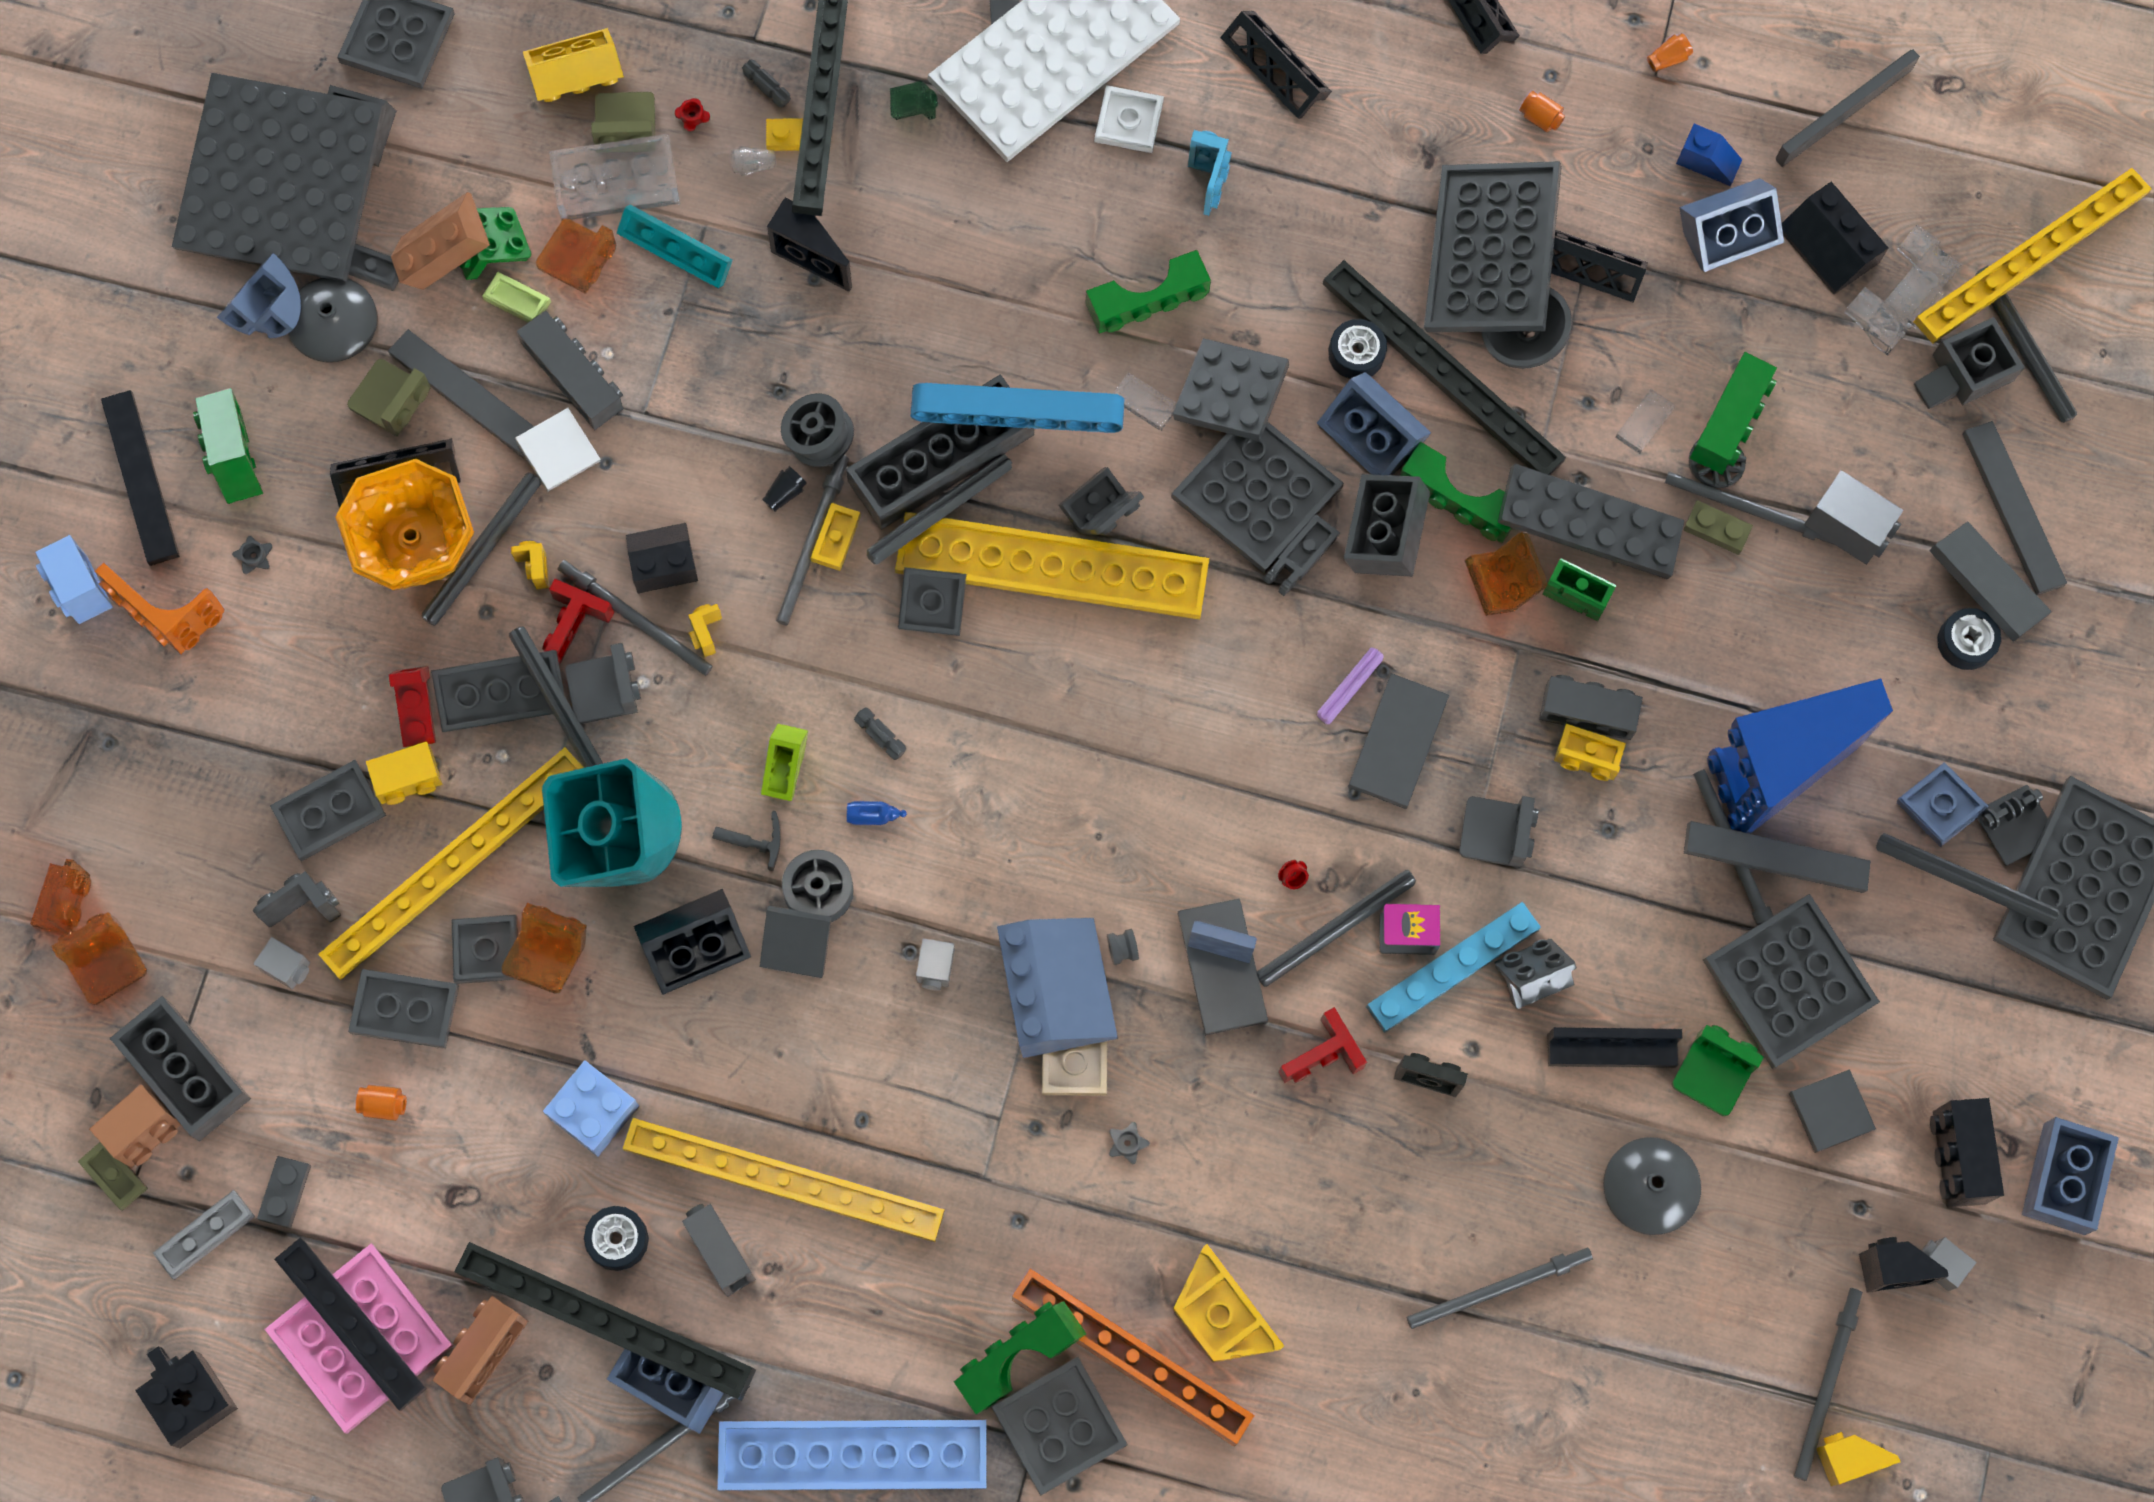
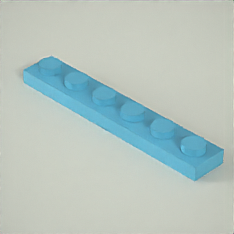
[1366,902,1541,1033]

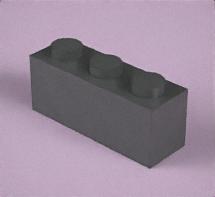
[1539,675,1643,740]

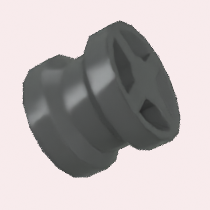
[1107,929,1139,965]

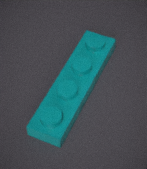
[616,205,733,289]

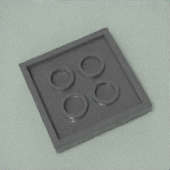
[337,0,455,89]
[1173,338,1289,441]
[991,1357,1128,1496]

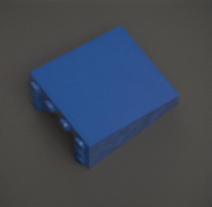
[1707,678,1893,834]

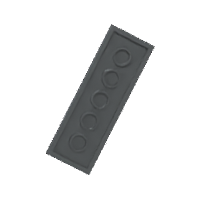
[1498,464,1685,579]

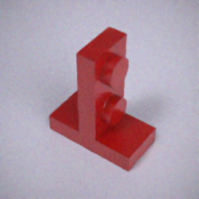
[542,579,614,666]
[388,666,436,747]
[1278,1007,1367,1083]

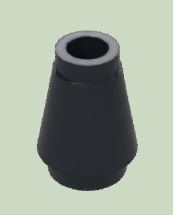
[762,466,807,512]

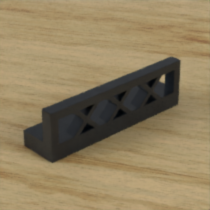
[1448,0,1520,54]
[1220,11,1332,119]
[1551,230,1648,303]
[330,438,461,508]
[1547,1027,1683,1068]

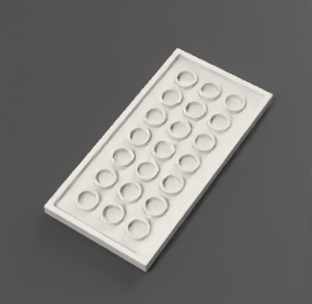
[928,0,1180,162]

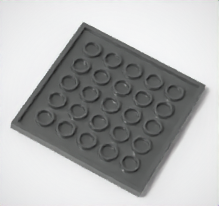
[171,73,386,282]

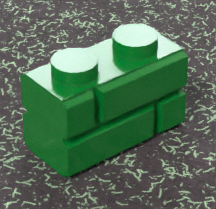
[1542,558,1616,622]

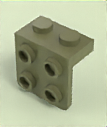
[591,92,655,150]
[347,359,431,436]

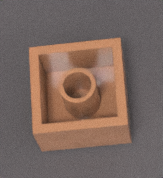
[89,1084,181,1168]

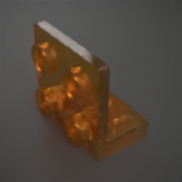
[30,859,91,935]

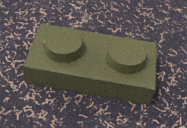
[1683,500,1753,555]
[78,1142,148,1211]

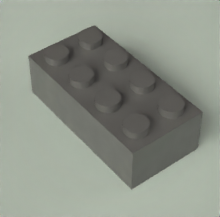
[110,996,251,1142]

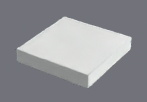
[1094,85,1164,153]
[515,408,601,492]

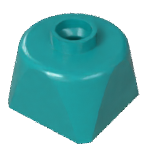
[542,758,682,887]

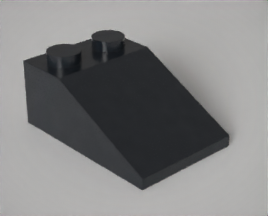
[767,197,852,292]

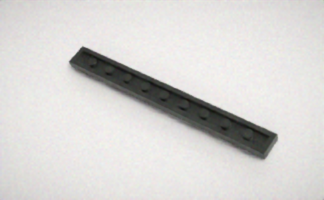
[792,0,848,216]
[1323,260,1566,475]
[454,1242,756,1401]

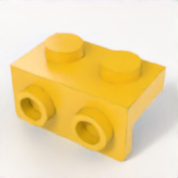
[1554,724,1626,781]

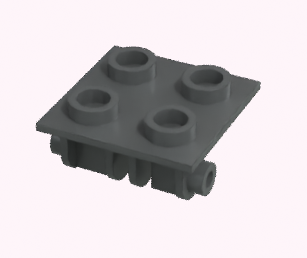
[1977,785,2048,866]

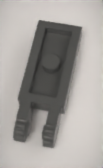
[1263,514,1340,596]

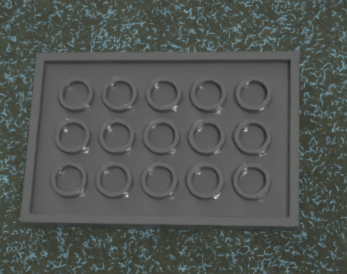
[1424,161,1562,332]
[1993,776,2154,1000]

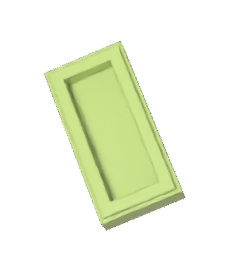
[482,272,551,323]

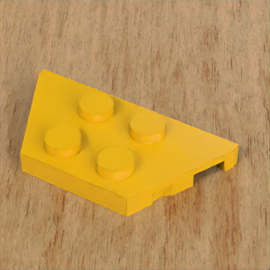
[1173,1244,1284,1363]

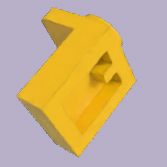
[511,541,549,589]

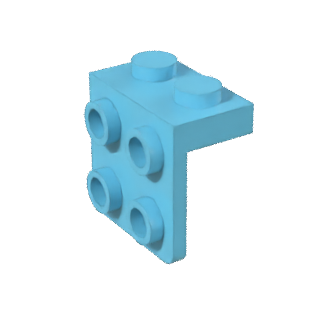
[1188,130,1232,216]

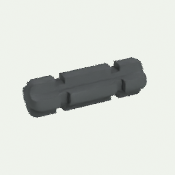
[742,59,791,108]
[854,707,907,760]

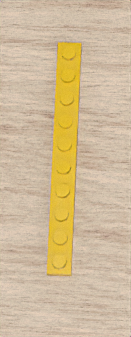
[1913,168,2152,344]
[318,747,584,980]
[622,1118,945,1242]

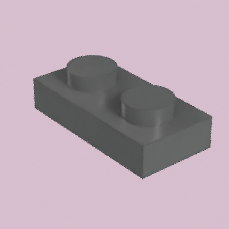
[257,1156,311,1229]

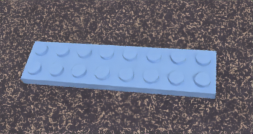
[717,1420,986,1491]

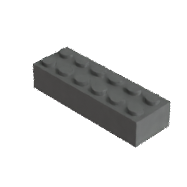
[846,374,1034,530]

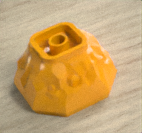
[335,459,474,591]

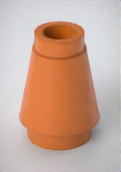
[1647,33,1693,72]

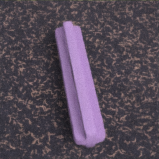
[1317,647,1384,724]

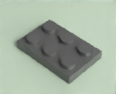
[270,760,387,862]
[348,969,459,1049]

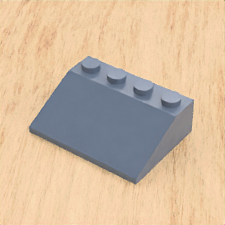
[997,918,1118,1058]

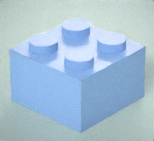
[35,535,113,624]
[543,1060,639,1157]

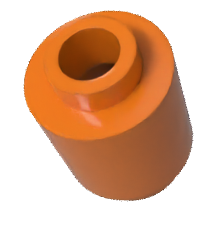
[1519,91,1565,133]
[356,1085,407,1121]

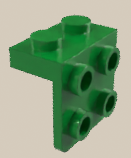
[459,207,531,280]
[1672,1025,1764,1116]

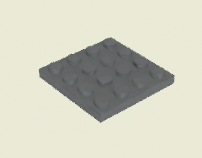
[1171,422,1344,574]
[1703,894,1880,1069]

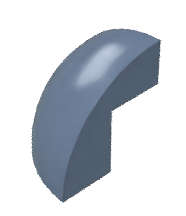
[217,253,301,338]

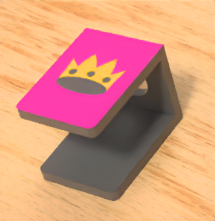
[1379,904,1440,955]

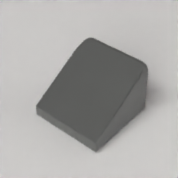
[1914,365,1960,409]

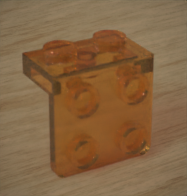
[536,219,617,294]
[1464,532,1547,616]
[501,903,587,994]
[51,912,147,1005]

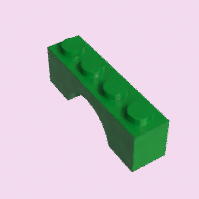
[1085,250,1211,334]
[1400,441,1512,543]
[953,1301,1086,1415]

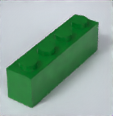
[1689,352,1777,475]

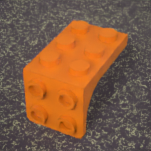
[95,562,225,654]

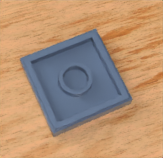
[1897,762,1989,847]
[1188,921,1257,963]

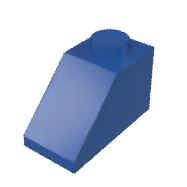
[1676,124,1742,186]

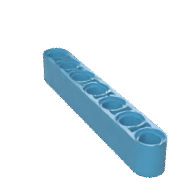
[910,383,1125,433]

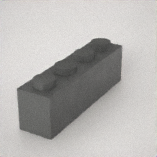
[517,310,624,430]

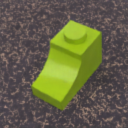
[761,724,808,801]

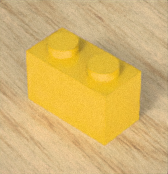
[366,742,443,805]

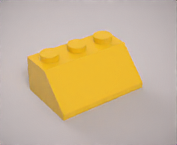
[523,28,624,102]

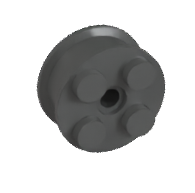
[781,393,854,467]
[782,850,854,922]

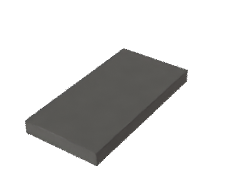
[1929,521,2052,642]
[431,650,564,732]
[1348,673,1449,809]
[1177,898,1268,1036]

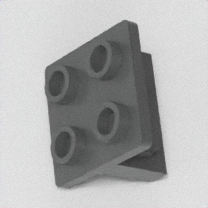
[1494,939,1577,1009]

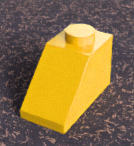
[1816,1432,1900,1486]

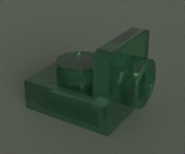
[890,81,938,120]

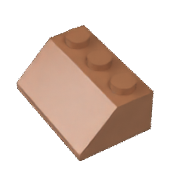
[391,192,490,290]
[432,1296,529,1405]

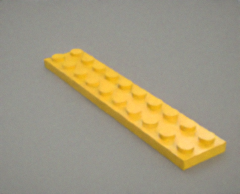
[895,512,1209,620]

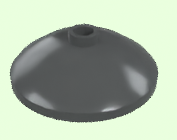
[288,278,378,362]
[1482,288,1572,369]
[1603,1137,1701,1235]

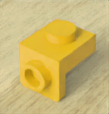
[688,604,722,657]

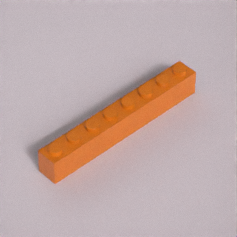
[1012,1268,1255,1447]

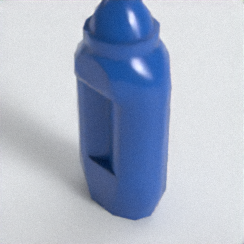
[847,801,907,825]

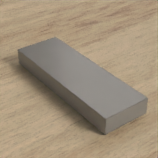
[153,1190,255,1280]

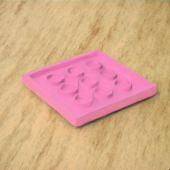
[264,1243,454,1434]

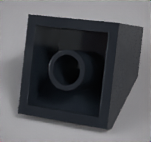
[626,523,698,594]
[1859,1237,1949,1293]

